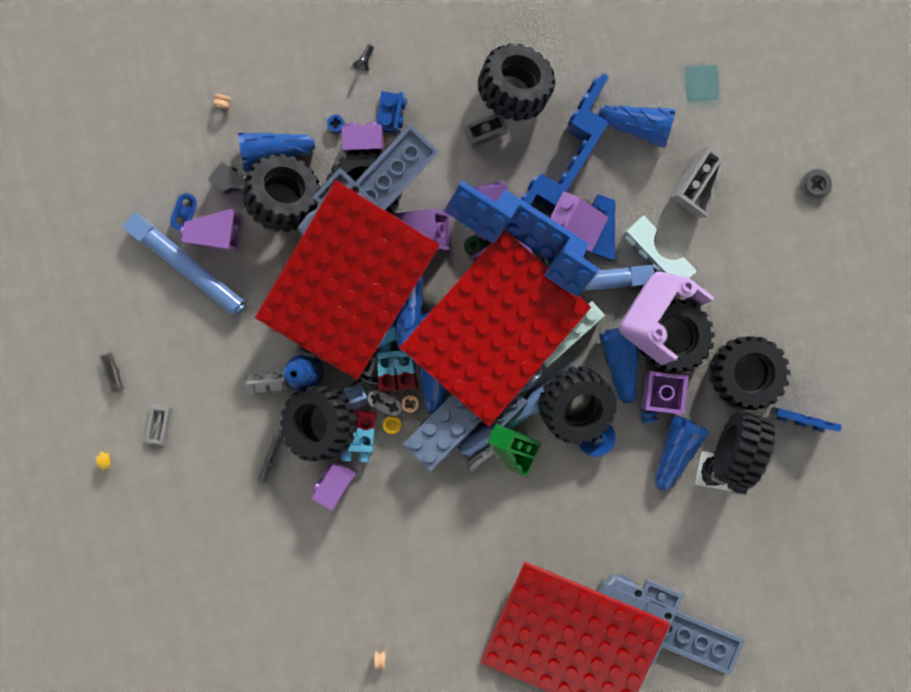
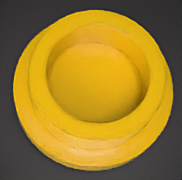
[382,415,401,435]
[96,452,110,471]

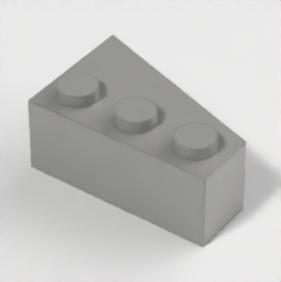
[670,146,725,218]

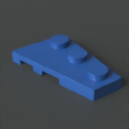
[586,194,615,261]
[770,407,842,433]

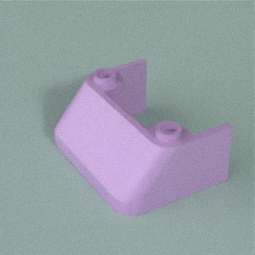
[619,272,714,365]

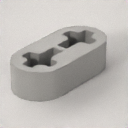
[367,390,402,416]

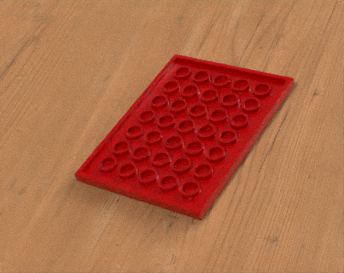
[254,180,440,380]
[399,228,591,426]
[480,561,670,692]

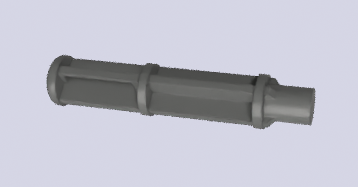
[257,429,284,487]

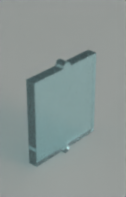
[686,64,719,102]

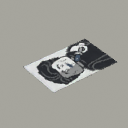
[695,451,748,495]

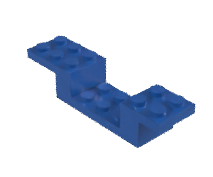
[520,73,609,212]
[443,180,599,297]

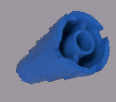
[598,105,676,148]
[238,132,315,172]
[393,277,424,352]
[599,328,638,403]
[284,354,324,390]
[419,366,447,414]
[654,415,710,491]

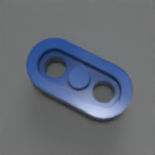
[170,193,197,231]

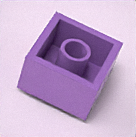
[342,122,385,157]
[641,371,689,415]
[312,460,357,511]

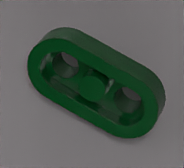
[464,234,491,256]

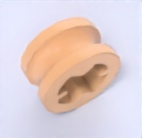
[212,94,232,109]
[402,395,419,413]
[375,652,385,670]

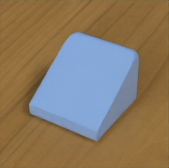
[344,385,369,410]

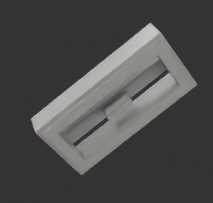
[144,404,172,446]

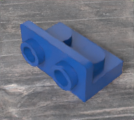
[376,91,407,134]

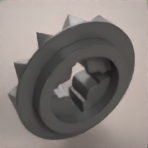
[801,169,832,200]

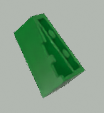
[488,424,542,478]

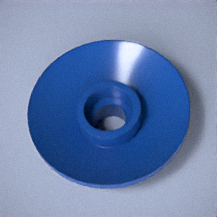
[579,424,616,457]

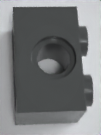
[464,114,508,148]

